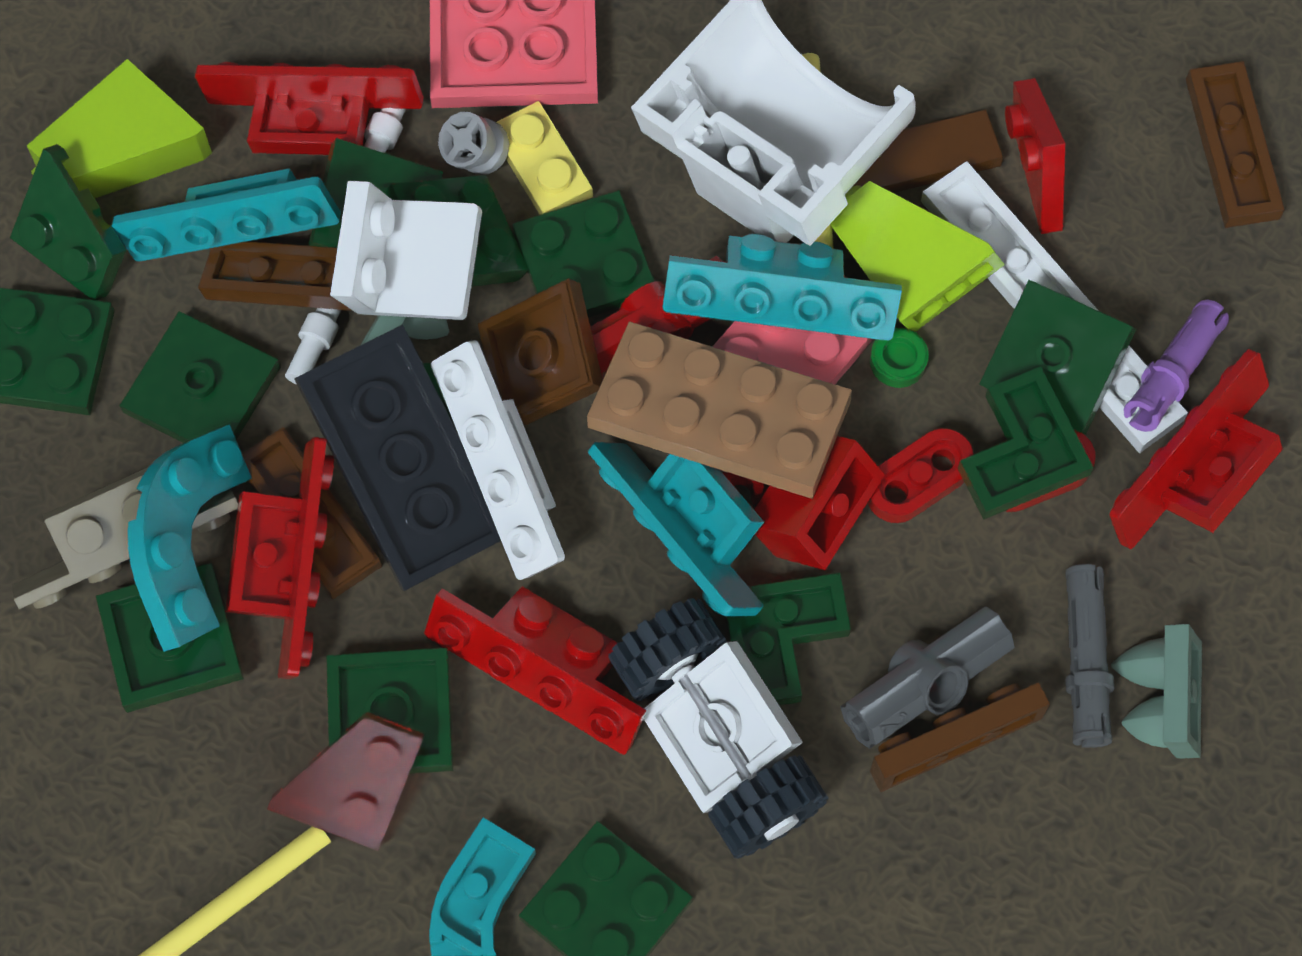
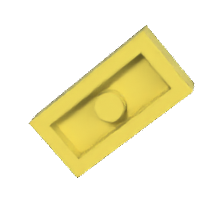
[497,101,593,215]

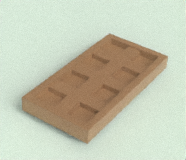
[587,321,852,499]

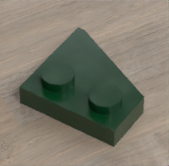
[10,144,126,300]

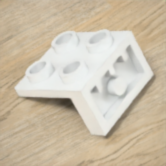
[330,181,482,320]

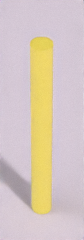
[138,823,331,956]

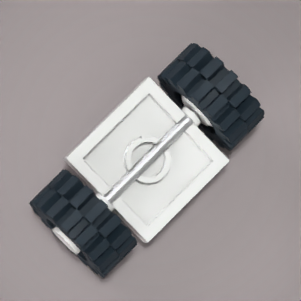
[609,598,829,859]

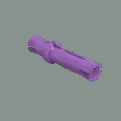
[1123,300,1229,432]

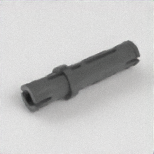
[1065,564,1115,748]

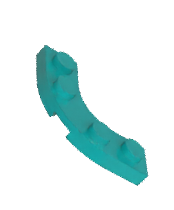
[128,424,252,652]
[429,817,536,956]

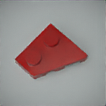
[1005,78,1066,234]

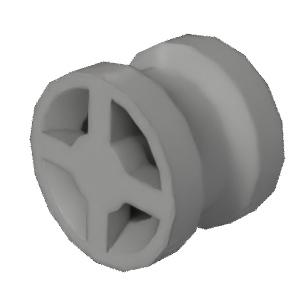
[438,112,509,175]

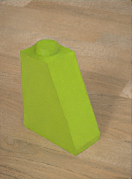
[27,59,212,198]
[830,181,1005,332]

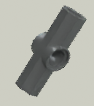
[840,606,1015,749]

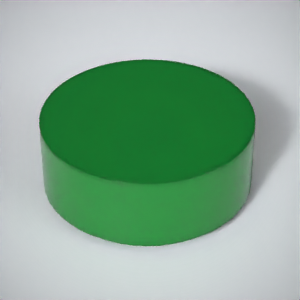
[870,328,929,388]

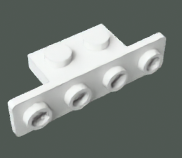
[431,340,565,580]

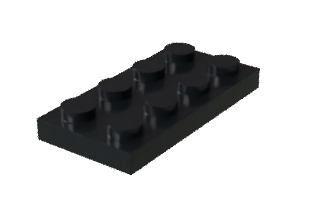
[294,325,501,591]

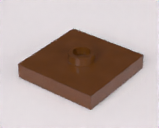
[478,278,603,426]

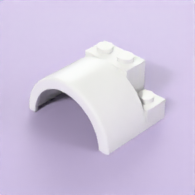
[631,0,916,246]

